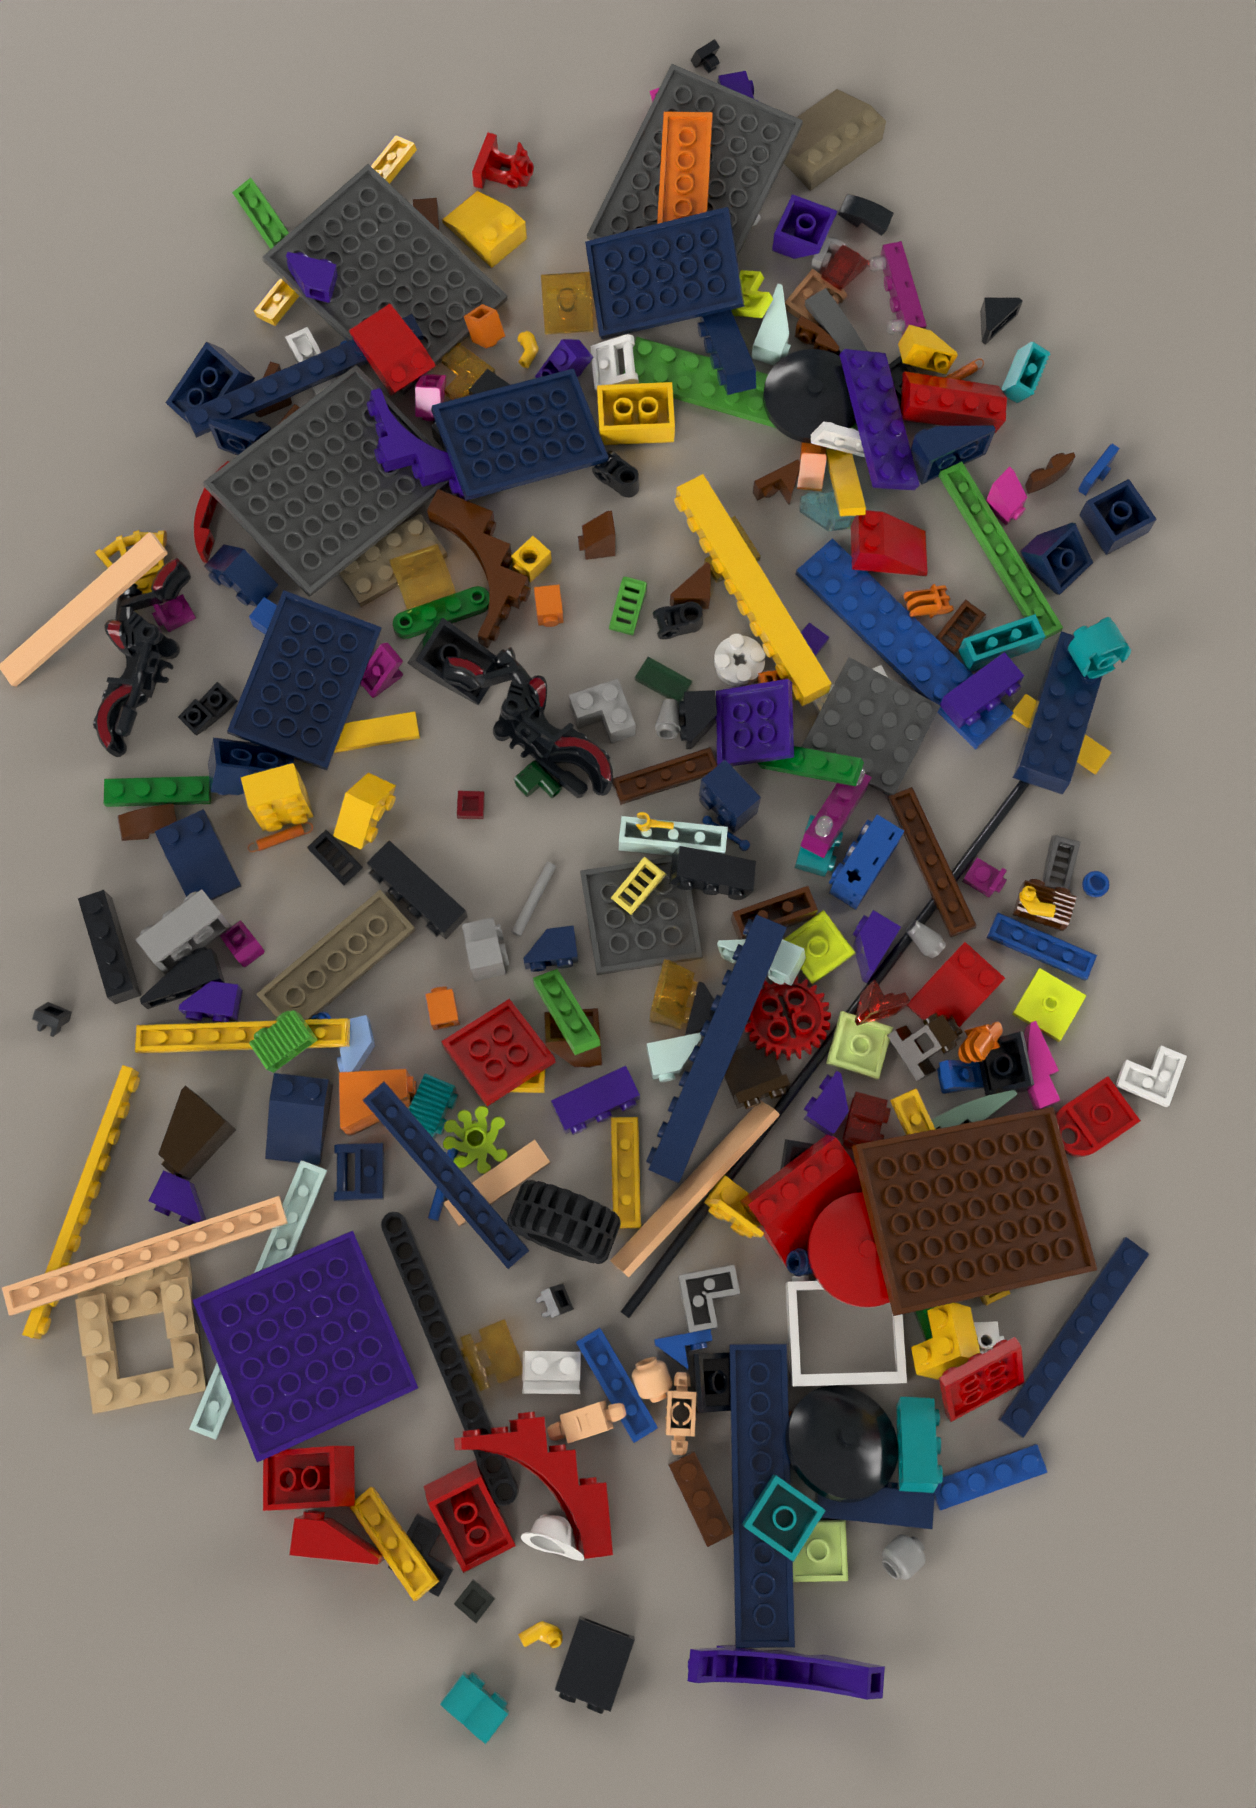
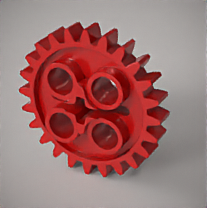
[745,976,831,1061]

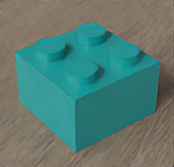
[742,1474,826,1562]

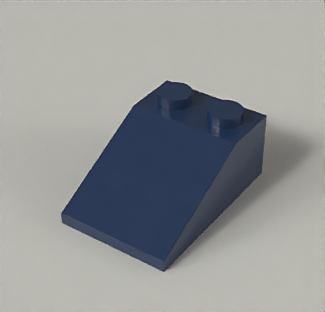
[165,342,255,424]
[911,426,996,485]
[208,737,295,795]
[155,809,241,900]
[265,1073,333,1166]

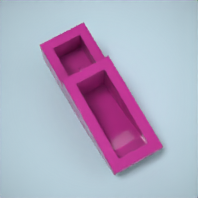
[1024,1021,1060,1110]

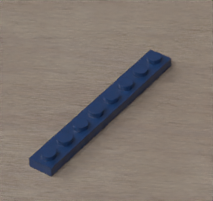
[362,1081,529,1269]
[998,1237,1149,1438]

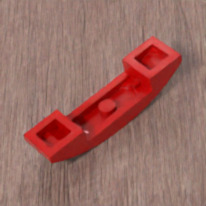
[194,461,230,563]

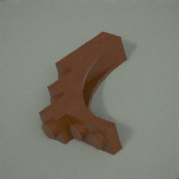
[427,489,531,648]

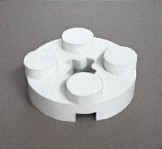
[714,634,765,686]

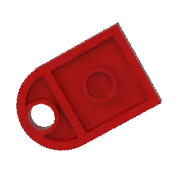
[1055,1076,1141,1157]

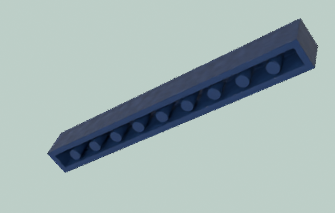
[646,915,787,1183]

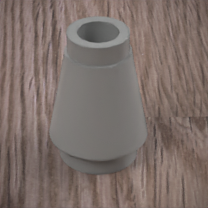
[655,699,681,739]
[906,920,946,958]

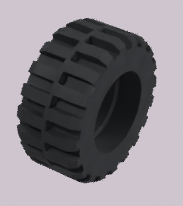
[507,1180,621,1264]

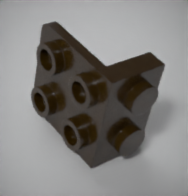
[724,1042,790,1109]

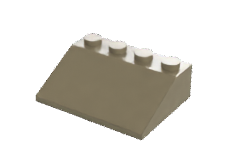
[784,89,886,191]

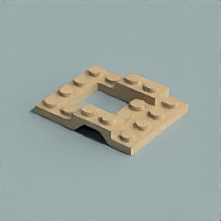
[75,1257,208,1414]

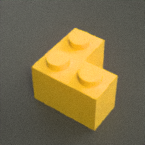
[333,772,396,849]
[911,1302,980,1380]

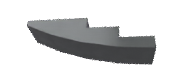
[804,288,868,356]

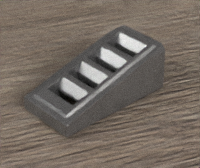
[1042,835,1081,890]

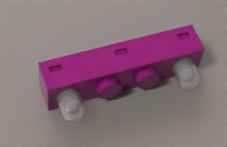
[867,241,927,336]
[800,767,872,858]

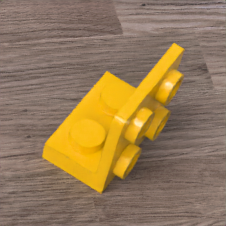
[704,1175,764,1239]

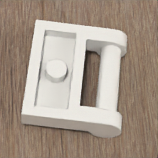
[590,334,639,392]

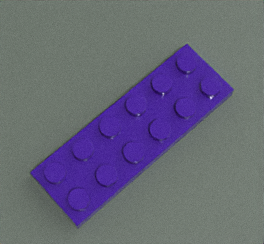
[839,349,920,490]

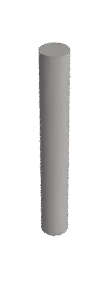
[511,862,556,936]

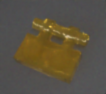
[460,1319,523,1391]

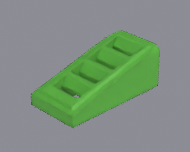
[609,577,647,636]

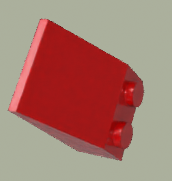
[349,304,436,396]
[851,510,928,576]
[906,942,1005,1027]
[263,1446,355,1511]
[424,1460,516,1573]
[289,1510,385,1565]

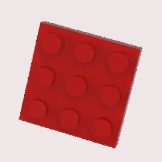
[441,998,556,1106]
[939,1337,1024,1422]

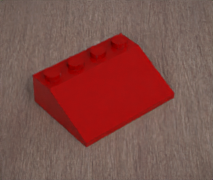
[740,1135,863,1268]

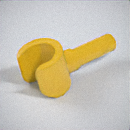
[636,812,674,832]

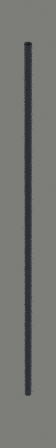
[620,781,1030,1318]

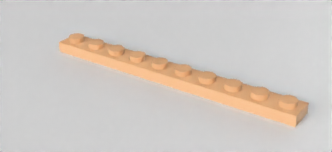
[2,1196,288,1316]

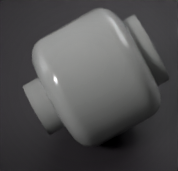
[882,1534,925,1580]

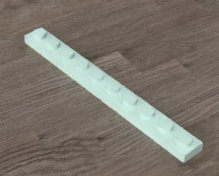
[189,1160,327,1440]

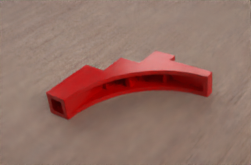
[454,1411,613,1559]

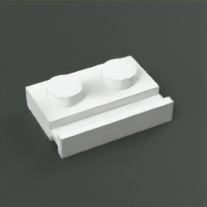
[522,1351,581,1394]

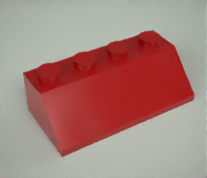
[901,371,1007,433]

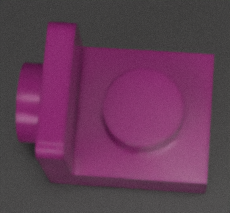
[152,594,196,632]
[962,857,1007,898]

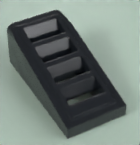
[307,829,363,886]

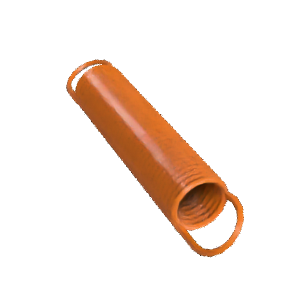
[945,358,984,380]
[248,822,313,852]

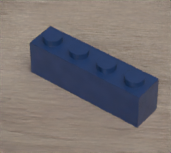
[697,310,756,395]
[814,1481,935,1529]

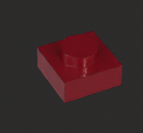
[457,791,485,820]

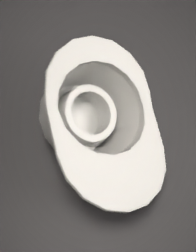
[521,1514,584,1561]

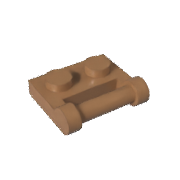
[785,269,847,325]

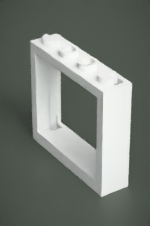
[785,1276,907,1387]

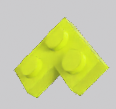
[731,270,773,318]

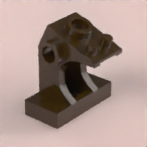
[887,1013,963,1081]

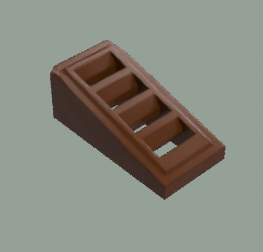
[936,599,986,656]

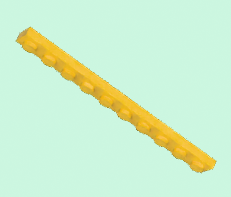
[254,135,417,326]
[22,1065,140,1339]

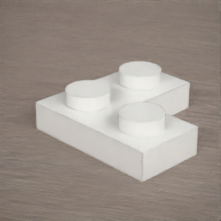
[1115,1046,1187,1107]

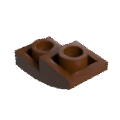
[794,316,839,355]
[1025,452,1076,494]
[118,804,177,841]

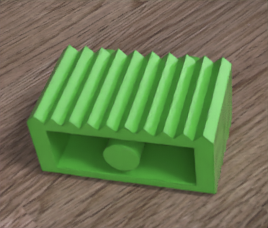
[249,1010,318,1073]

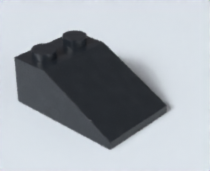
[408,618,496,705]

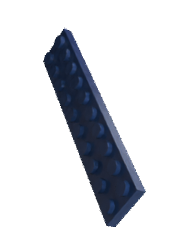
[729,1344,795,1648]

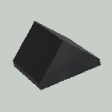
[979,1031,1034,1096]
[693,1352,730,1413]

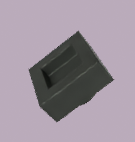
[454,1579,495,1623]

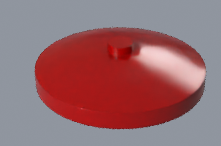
[808,1192,890,1307]

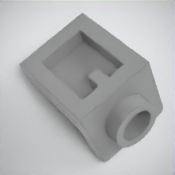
[810,237,846,273]

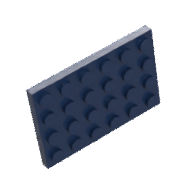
[585,207,745,339]
[431,369,609,501]
[227,590,382,771]

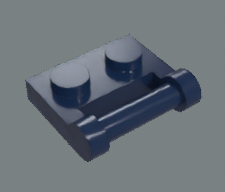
[334,1143,384,1201]

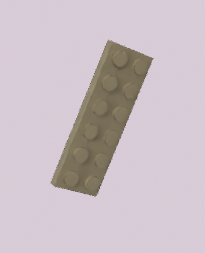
[256,890,416,1020]

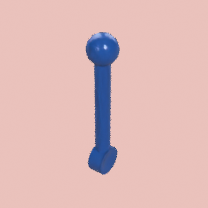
[702,816,750,851]

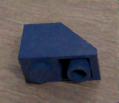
[523,925,578,972]

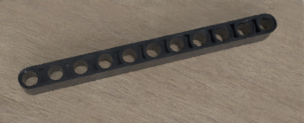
[381,1212,519,1506]

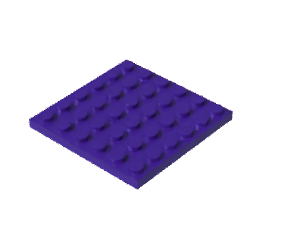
[192,1230,418,1463]

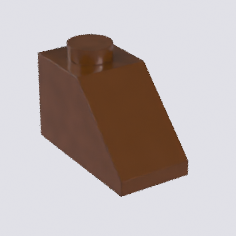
[578,510,616,560]

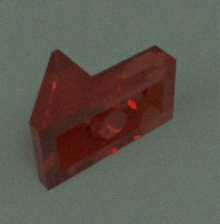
[821,245,869,291]
[855,980,910,1026]

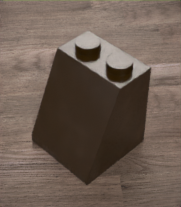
[158,1085,236,1179]

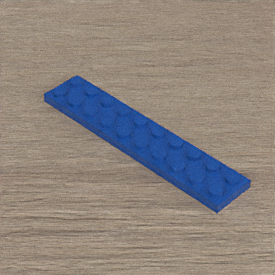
[796,538,1013,750]

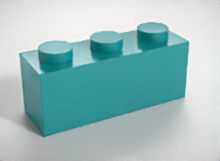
[958,614,1046,672]
[896,1396,943,1493]

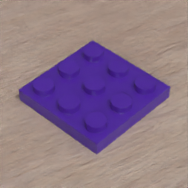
[716,679,794,766]

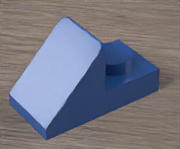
[937,1060,984,1094]
[654,1329,713,1369]

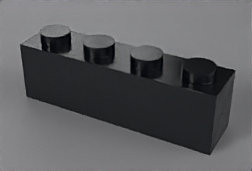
[367,840,468,940]
[78,890,141,1004]

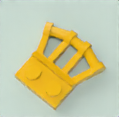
[94,530,167,594]

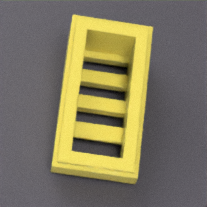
[611,856,667,915]

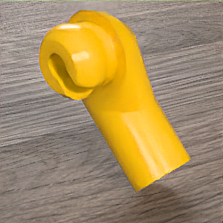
[517,331,539,368]
[1019,886,1055,918]
[518,1621,563,1648]

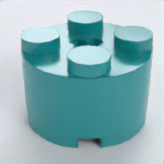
[1068,617,1131,679]

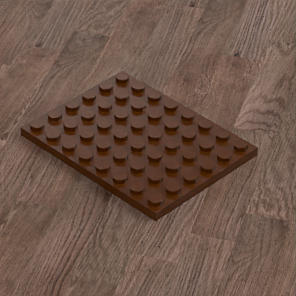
[852,1107,1097,1316]

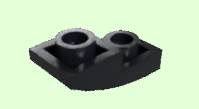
[838,194,894,236]
[178,682,238,735]

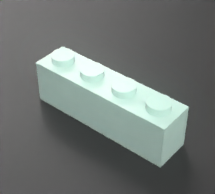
[619,816,728,856]

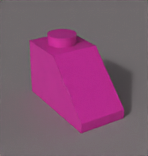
[415,374,446,421]
[986,467,1027,525]

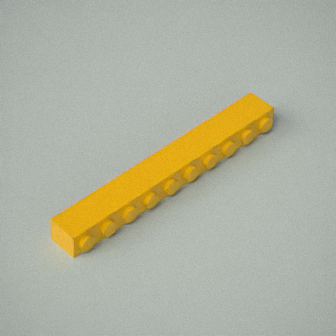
[674,474,832,707]

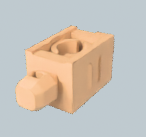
[665,1372,697,1455]
[547,1400,627,1443]

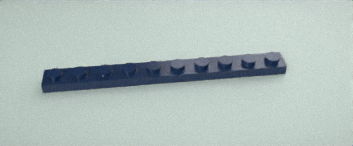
[184,314,423,438]

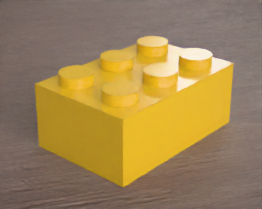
[597,382,675,445]
[241,763,314,832]

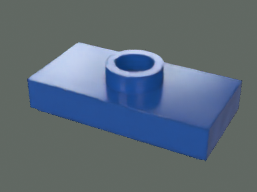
[1079,443,1120,496]

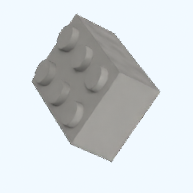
[135,889,232,975]

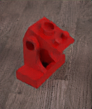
[472,132,534,189]

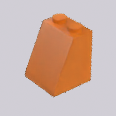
[339,1069,417,1136]

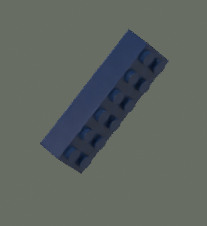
[1012,631,1103,795]

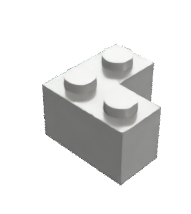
[569,679,636,743]
[462,917,509,981]
[678,1265,740,1333]

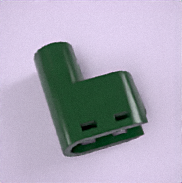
[513,760,562,798]

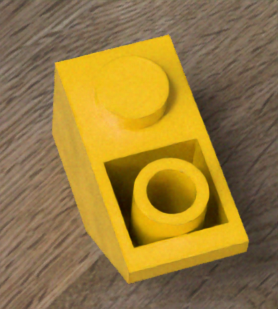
[898,325,958,374]

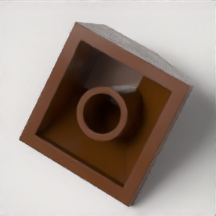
[544,1008,602,1068]

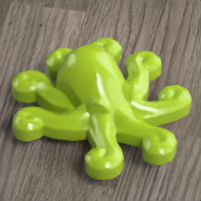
[443,1105,507,1174]

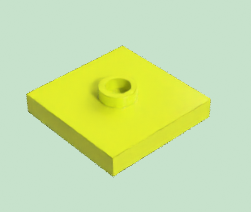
[783,910,856,985]
[1012,968,1087,1042]

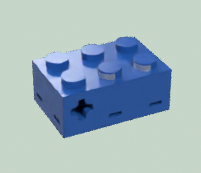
[829,814,904,910]

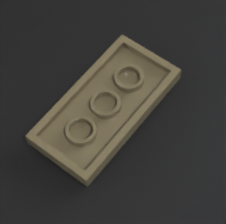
[339,514,448,607]

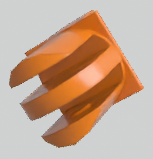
[903,584,954,618]
[958,1022,1003,1063]

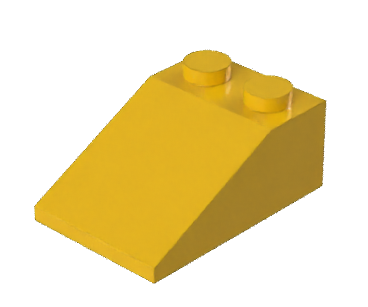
[442,191,527,268]

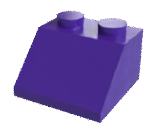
[772,194,837,259]
[853,910,901,983]

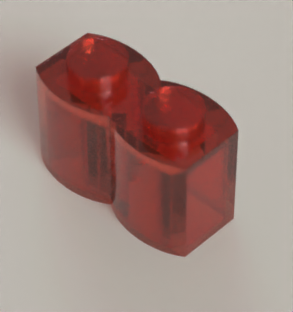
[841,1092,891,1150]

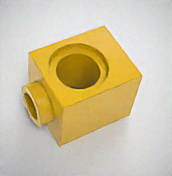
[511,536,552,583]

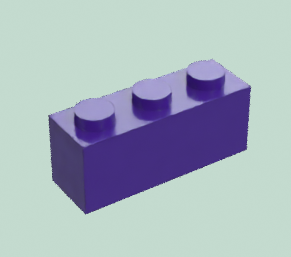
[940,652,1024,729]
[551,1065,640,1135]

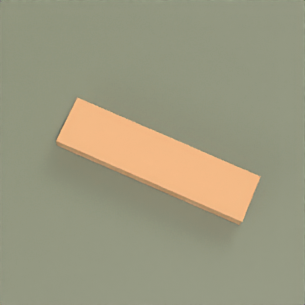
[444,1139,550,1227]

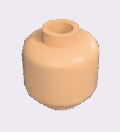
[632,1357,673,1402]

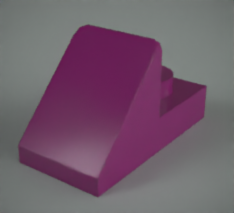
[361,642,403,698]
[220,920,265,967]

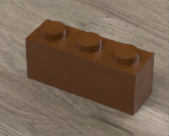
[731,886,818,940]
[668,1451,734,1547]

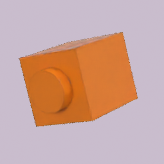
[464,304,505,349]
[534,584,563,627]
[425,986,460,1030]

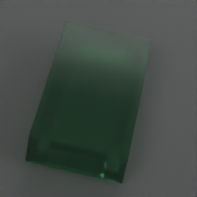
[635,657,692,705]

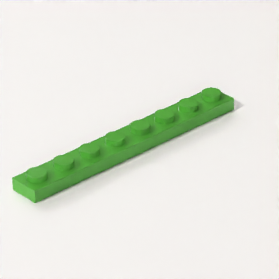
[939,462,1063,640]

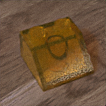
[541,272,594,334]
[389,544,456,609]
[649,959,698,1030]

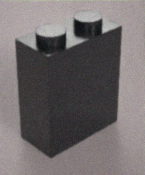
[555,1616,635,1714]

